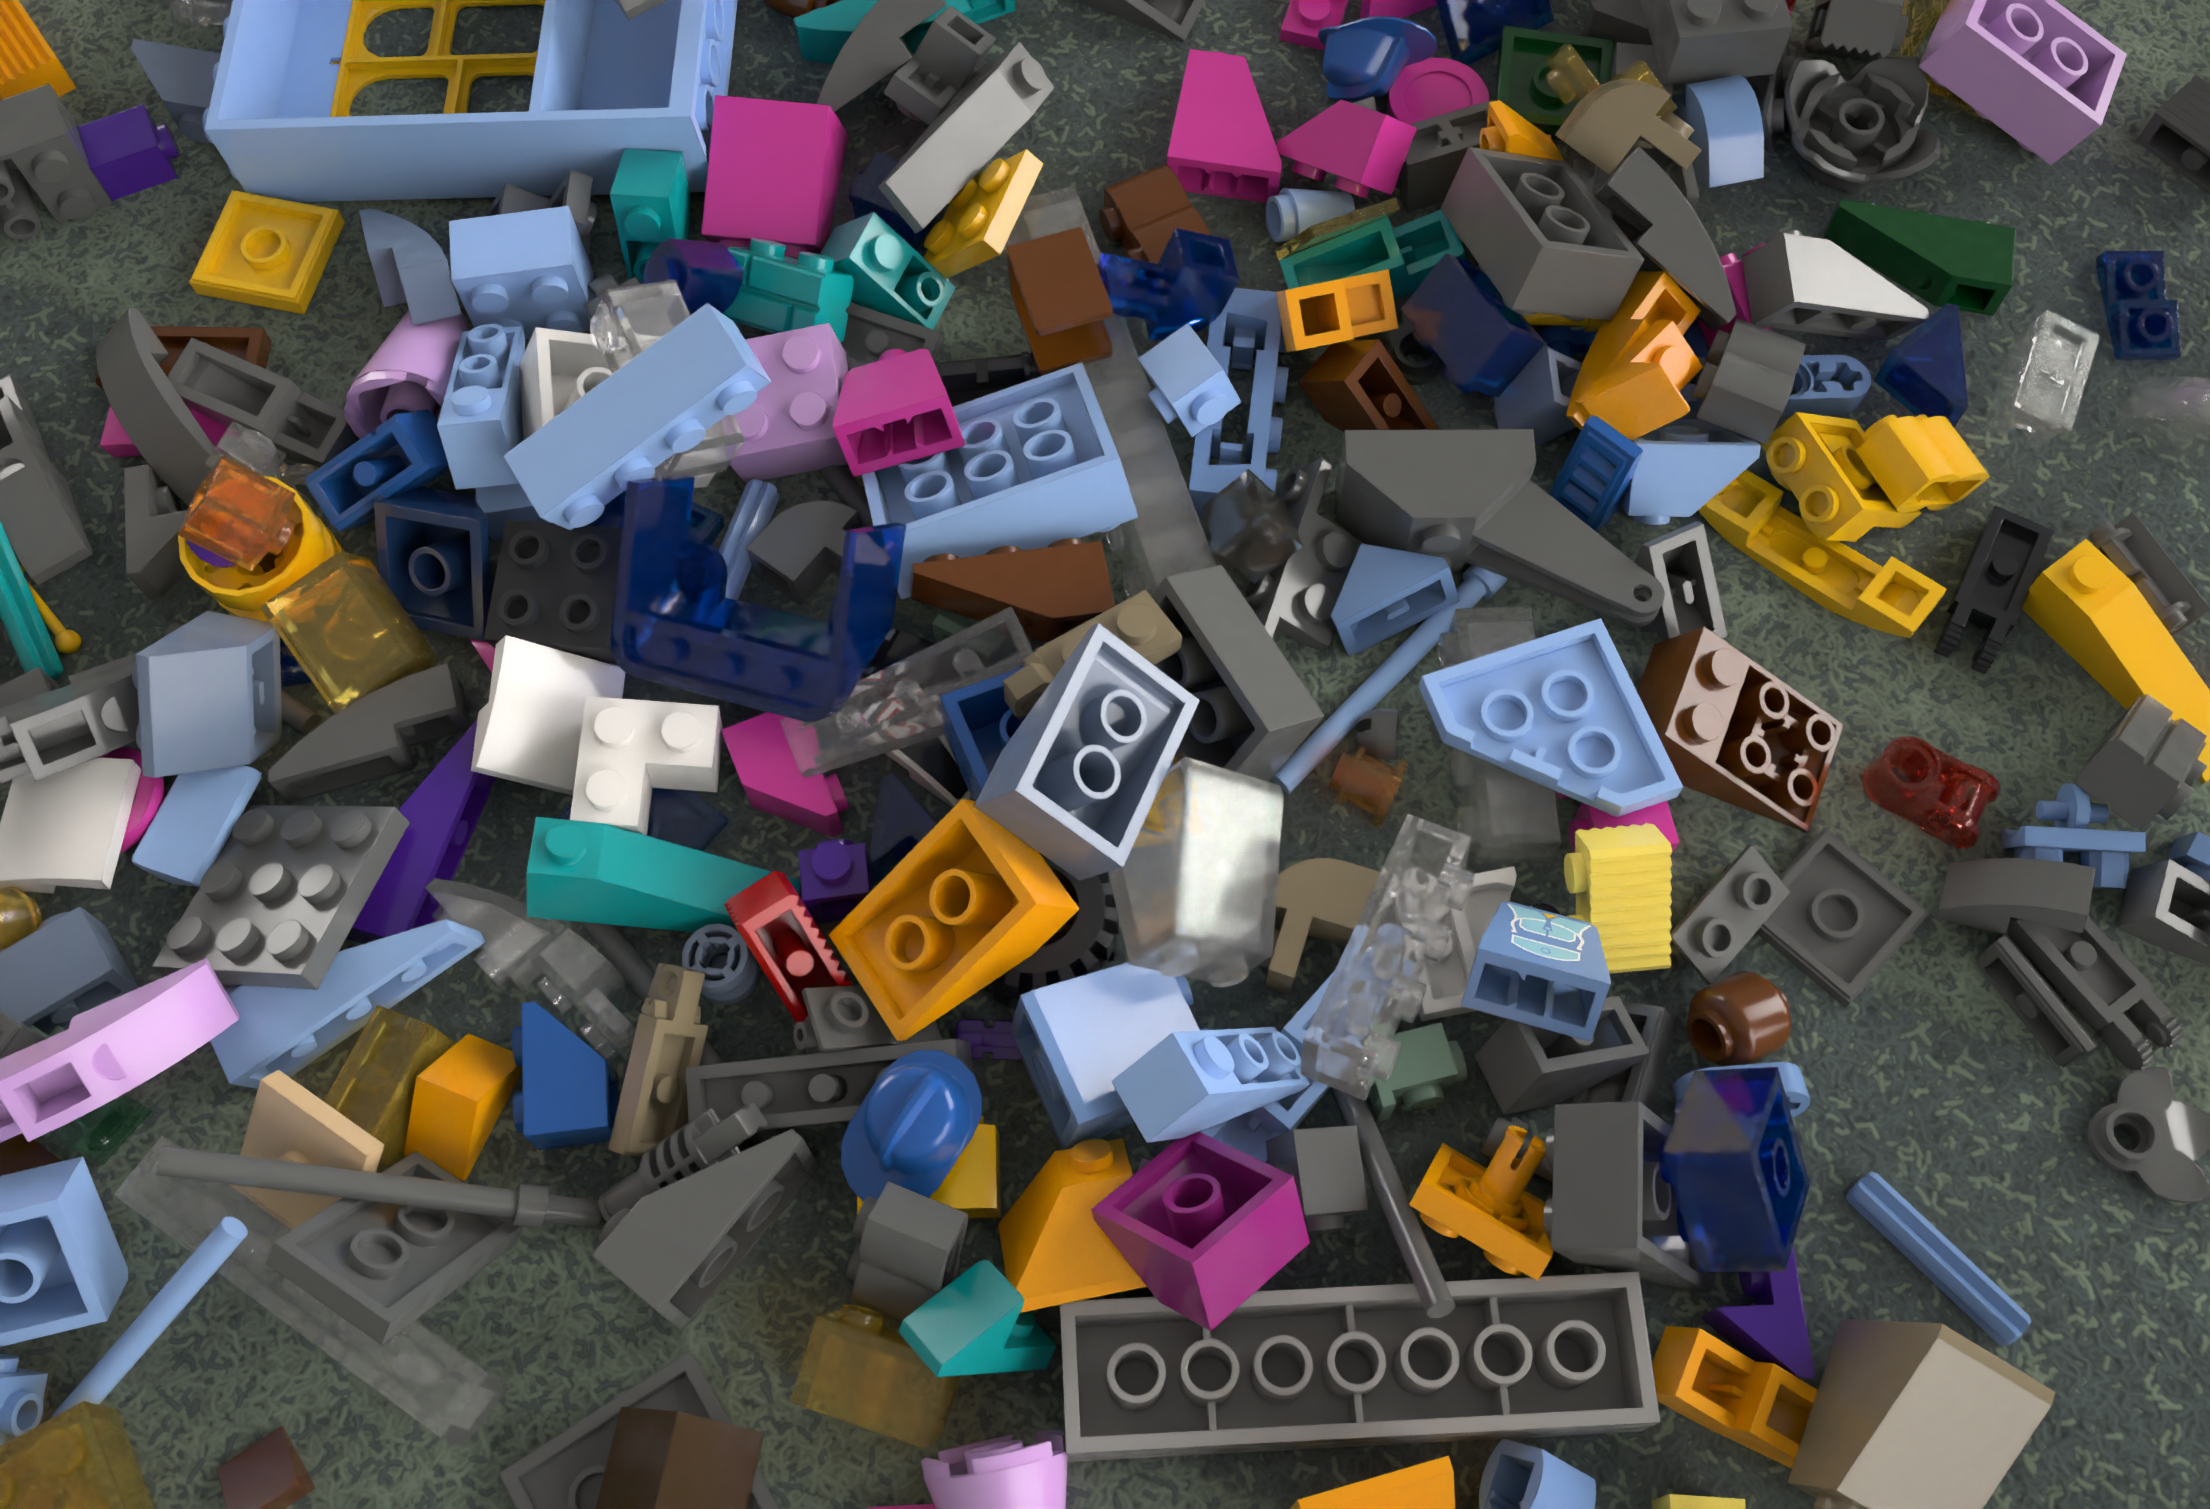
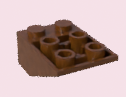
[1637,627,1844,833]

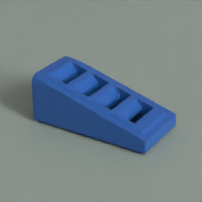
[1549,415,1643,532]

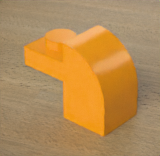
[1276,269,1399,352]

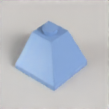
[1615,418,1761,525]

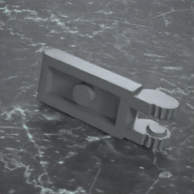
[2006,916,2184,1071]

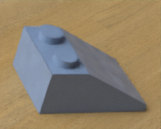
[974,623,1200,881]

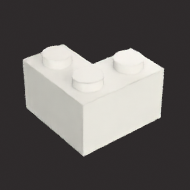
[570,696,723,836]

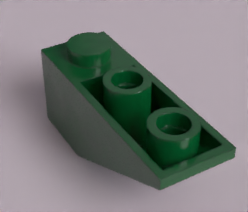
[1824,199,2016,316]

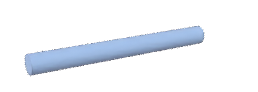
[52,1216,248,1433]

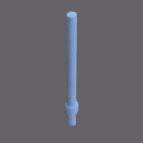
[1271,565,1508,794]

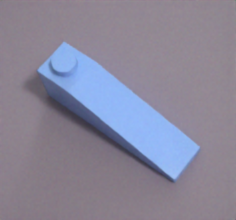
[210,919,486,1089]

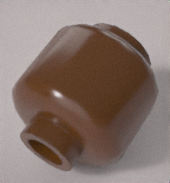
[1686,971,1791,1067]

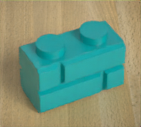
[715,238,855,343]

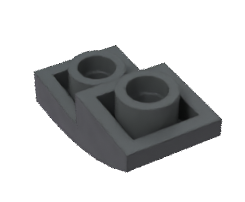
[1936,858,2096,935]

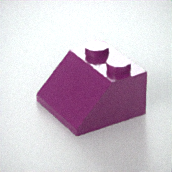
[1091,1132,1310,1331]

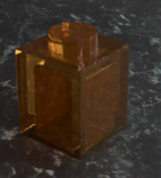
[177,455,296,571]

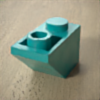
[610,148,691,285]
[820,212,956,330]

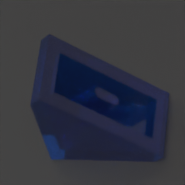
[1874,304,1969,427]

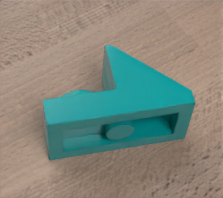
[898,1260,1057,1377]

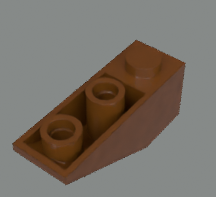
[910,538,1115,643]

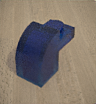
[1097,228,1239,340]

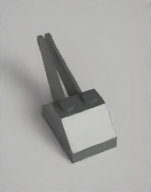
[1334,429,1665,627]

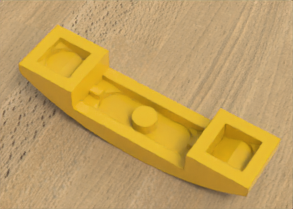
[1698,469,1947,638]

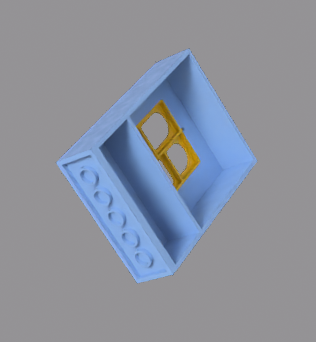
[203,0,738,202]

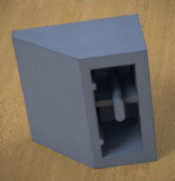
[132,611,282,778]

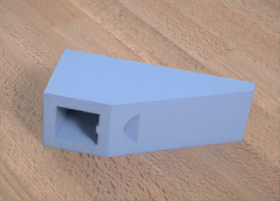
[437,324,525,490]
[1111,1027,1310,1143]

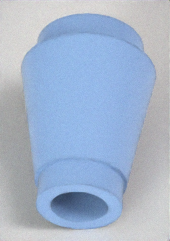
[1266,188,1355,246]

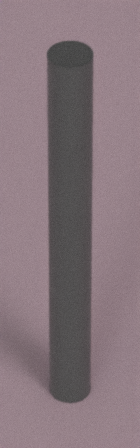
[1332,1077,1455,1318]

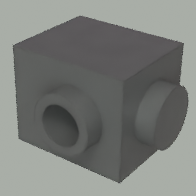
[1266,1126,1369,1234]

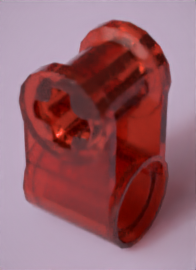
[1862,736,2001,849]

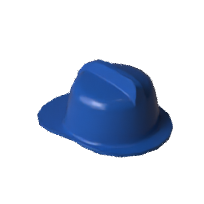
[1317,16,1437,101]
[841,1050,982,1202]

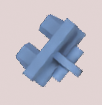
[2001,783,2146,890]

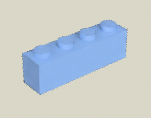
[503,303,772,530]

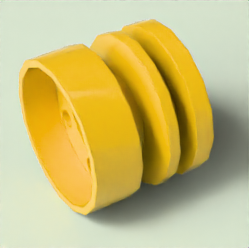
[178,474,348,634]

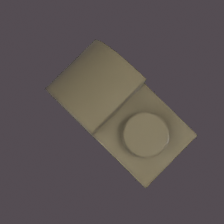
[1555,79,1702,175]
[1257,858,1382,995]

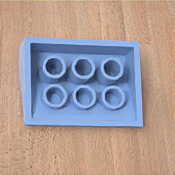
[862,362,1139,600]

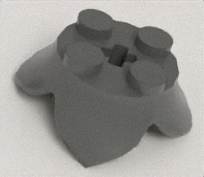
[1784,56,1941,195]

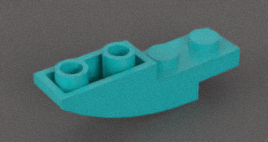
[793,0,1015,64]

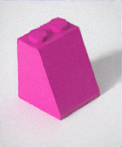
[702,95,849,259]

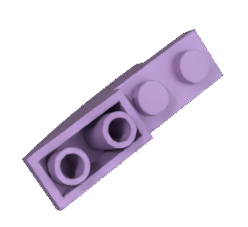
[0,958,239,1143]

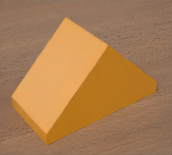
[403,1033,522,1182]

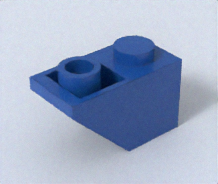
[512,1002,619,1150]

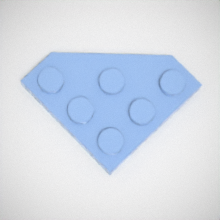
[1419,618,1683,817]

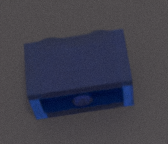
[1401,253,1546,398]

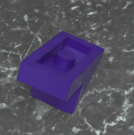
[1701,1231,1815,1382]

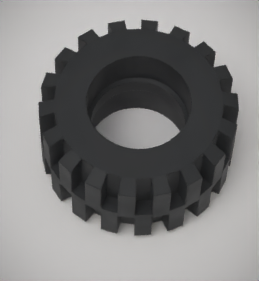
[981,853,1119,1007]

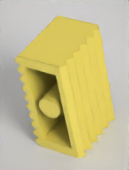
[1564,823,1672,974]

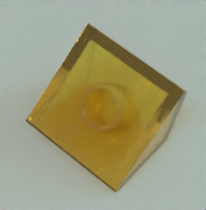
[261,551,440,714]

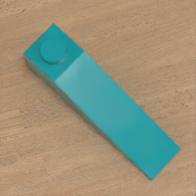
[526,817,801,932]

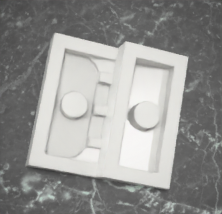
[471,635,626,795]
[0,758,141,894]

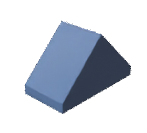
[1331,543,1460,656]

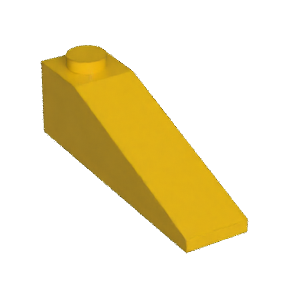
[2022,539,2210,784]

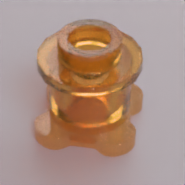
[1329,746,1410,829]

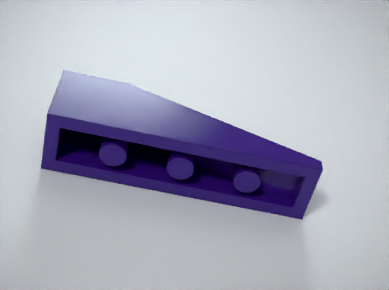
[346,719,497,944]

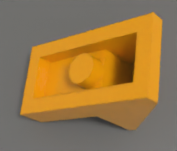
[1575,320,1703,441]

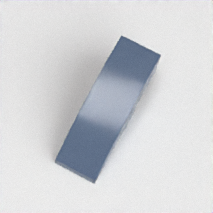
[359,208,462,325]

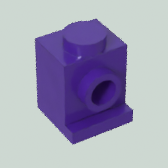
[798,839,874,924]

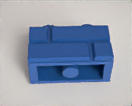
[305,409,450,531]

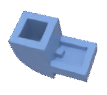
[1669,75,1764,188]

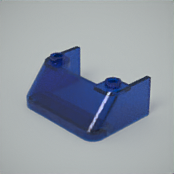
[611,474,906,722]

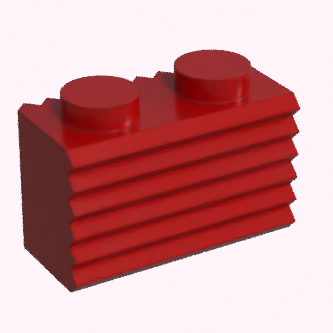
[724,871,853,1023]

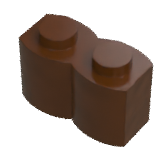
[1099,164,1217,297]

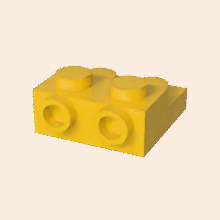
[1760,412,1922,542]

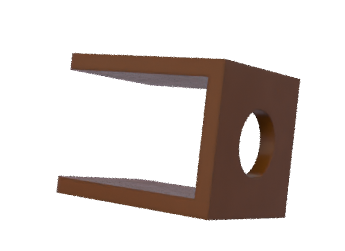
[1006,226,1113,375]

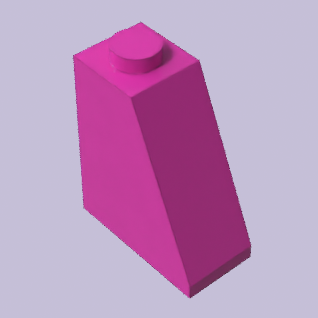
[1167,49,1282,203]

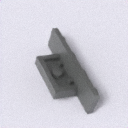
[1242,457,1363,650]

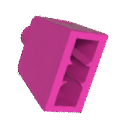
[833,349,965,477]

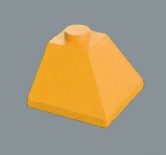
[998,1138,1147,1313]

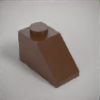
[1298,339,1439,432]

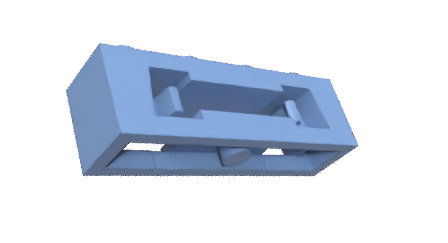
[1187,286,1290,524]

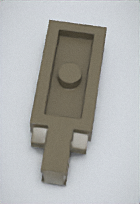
[1003,589,1182,720]
[608,963,708,1156]

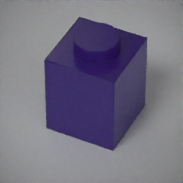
[77,104,181,201]

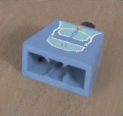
[1461,901,1611,1042]

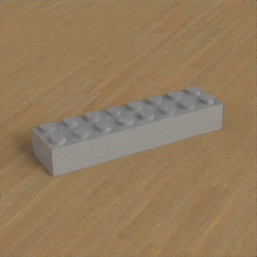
[1060,1272,1660,1462]

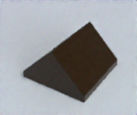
[596,1407,764,1509]

